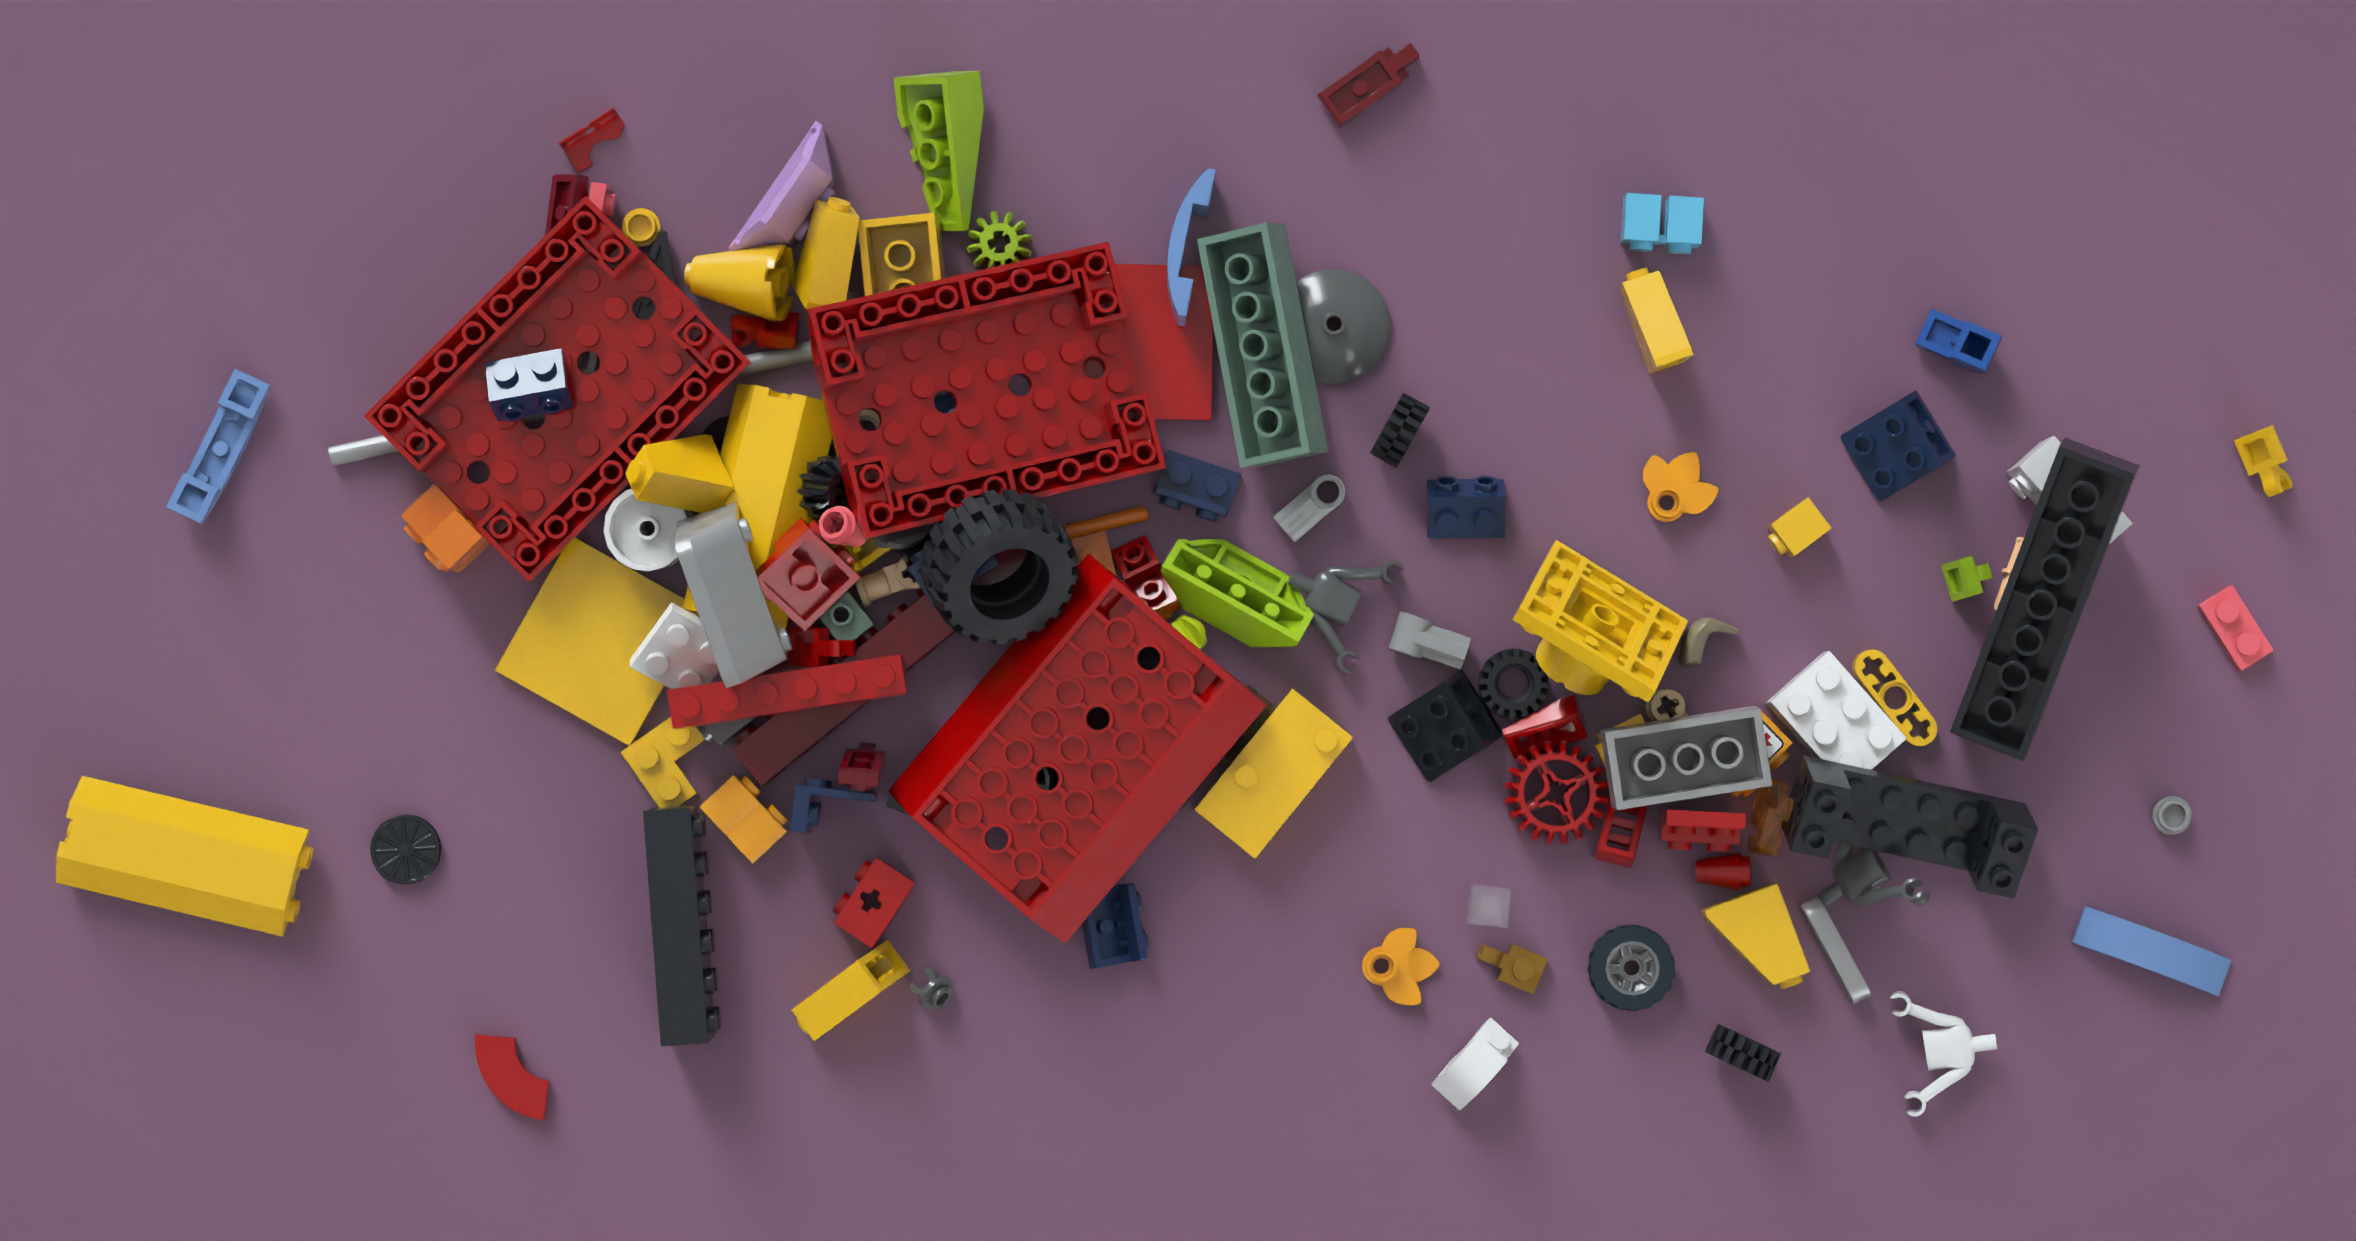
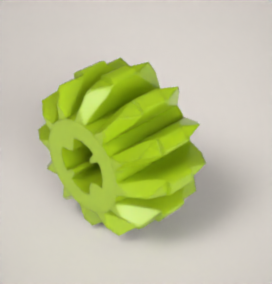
[967,211,1033,269]

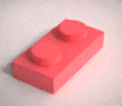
[2197,585,2274,672]

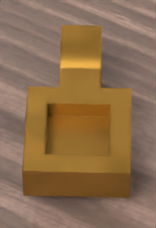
[1475,943,1548,995]

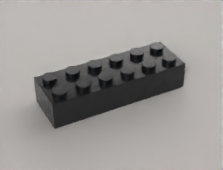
[643,804,721,1047]

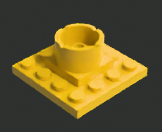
[1512,540,1688,702]

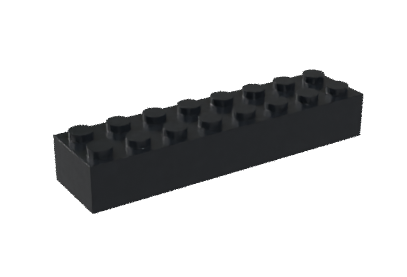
[1950,438,2140,761]

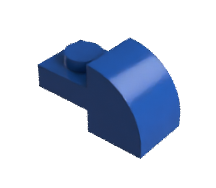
[1915,309,2002,374]

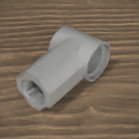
[1273,474,1345,542]
[1388,612,1471,670]

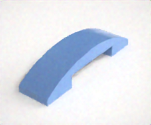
[1167,168,1216,327]
[166,369,271,524]
[2071,906,2232,997]

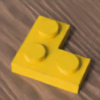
[620,717,705,807]

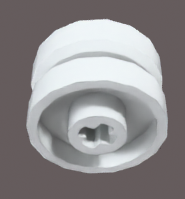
[603,489,694,571]

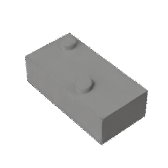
[1600,706,1772,810]

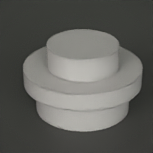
[2152,796,2192,835]

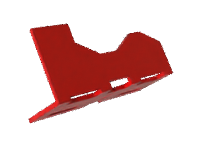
[558,108,625,173]

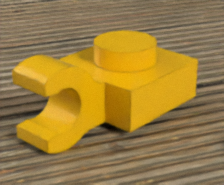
[2234,425,2293,498]

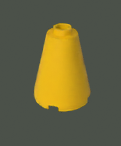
[684,243,796,321]

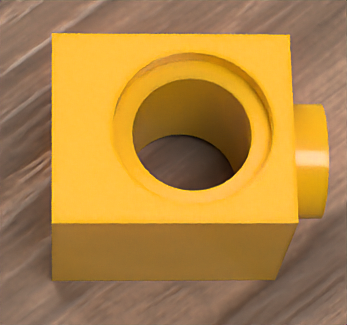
[1767,497,1832,558]

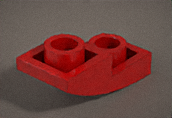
[1111,535,1181,617]

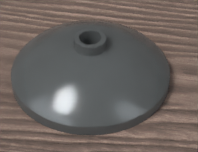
[1296,269,1391,385]

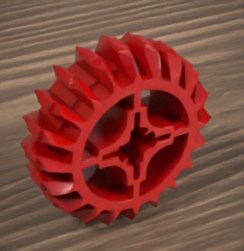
[1503,741,1608,845]

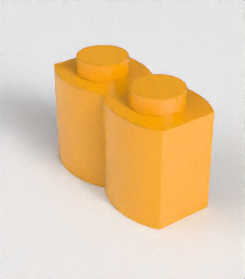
[700,775,788,864]

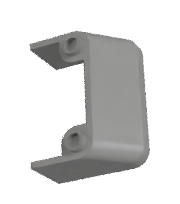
[674,502,792,688]

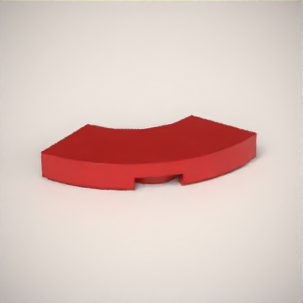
[475,1034,550,1120]

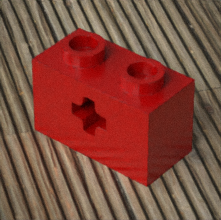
[832,857,917,948]

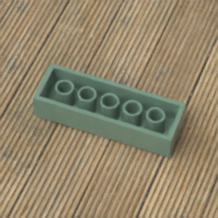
[1197,222,1328,468]

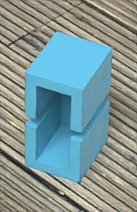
[1620,193,1704,254]

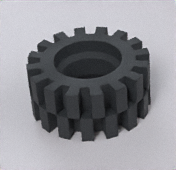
[1370,392,1431,468]
[1478,648,1549,719]
[1705,1024,1781,1082]

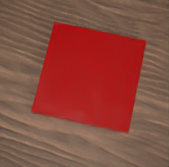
[1083,264,1213,421]

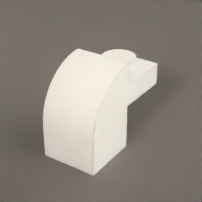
[1431,1017,1519,1111]

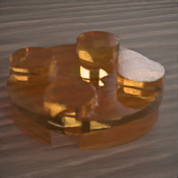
[1747,778,1793,857]

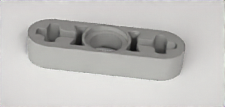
[1799,896,1871,1005]

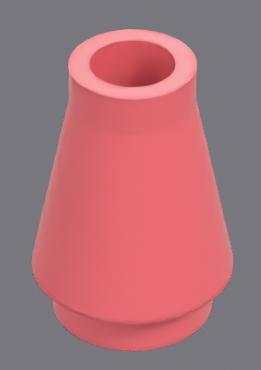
[819,506,866,547]

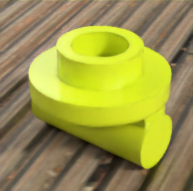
[1170,615,1207,649]

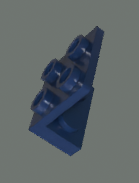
[1841,390,1956,501]
[790,778,878,833]

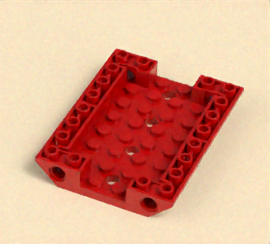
[364,196,751,582]
[807,241,1166,539]
[888,553,1267,943]

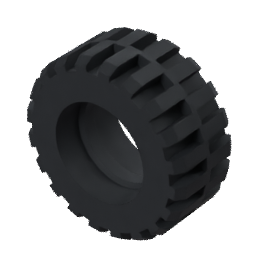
[920,489,1078,644]

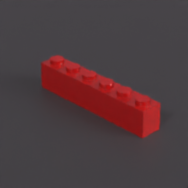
[667,654,909,730]

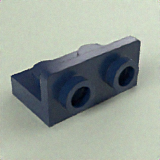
[1153,450,1241,522]

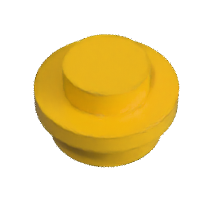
[622,208,661,247]

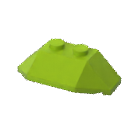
[1160,539,1314,647]

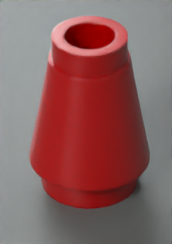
[1695,852,1752,891]

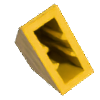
[792,197,860,309]
[1619,267,1693,374]
[625,434,734,513]
[1700,883,1810,989]
[791,940,911,1041]

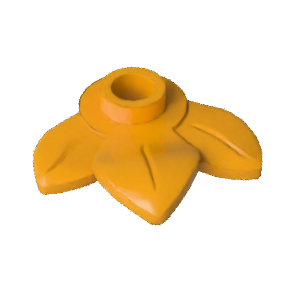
[1643,452,1719,522]
[1362,928,1440,1005]

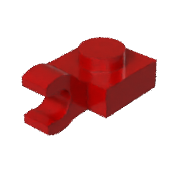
[731,312,799,349]
[789,626,855,667]

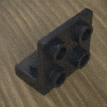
[1388,669,1503,782]

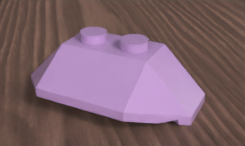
[728,121,836,251]

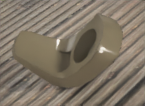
[1679,617,1739,667]

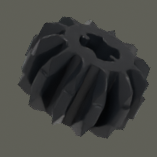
[796,456,852,520]

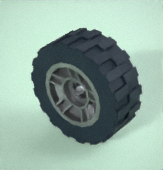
[1587,925,1675,1011]

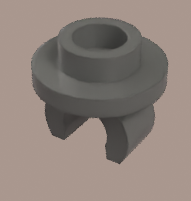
[909,967,953,1010]

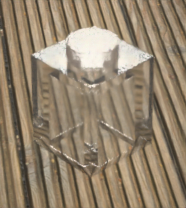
[1466,884,1511,928]

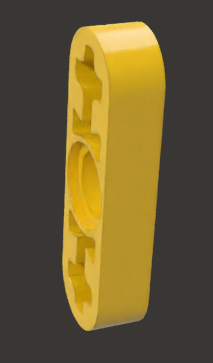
[1852,649,1937,746]

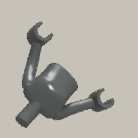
[1287,560,1403,674]
[1817,844,1930,907]

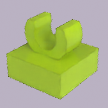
[1941,556,1993,602]

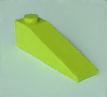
[894,71,984,231]

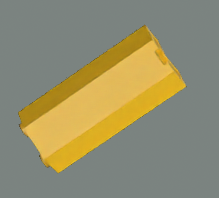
[682,384,832,629]
[56,776,314,937]

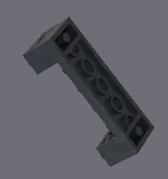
[1780,755,2039,899]

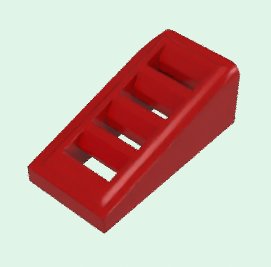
[1502,694,1588,759]
[1594,797,1648,868]

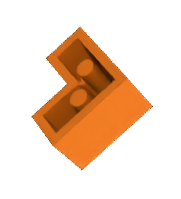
[401,484,490,573]

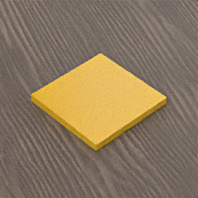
[495,538,696,746]

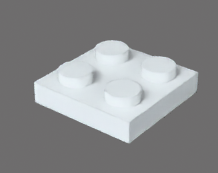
[630,602,719,689]

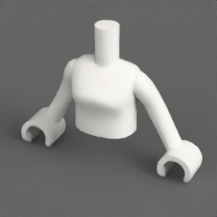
[1890,991,1997,1117]

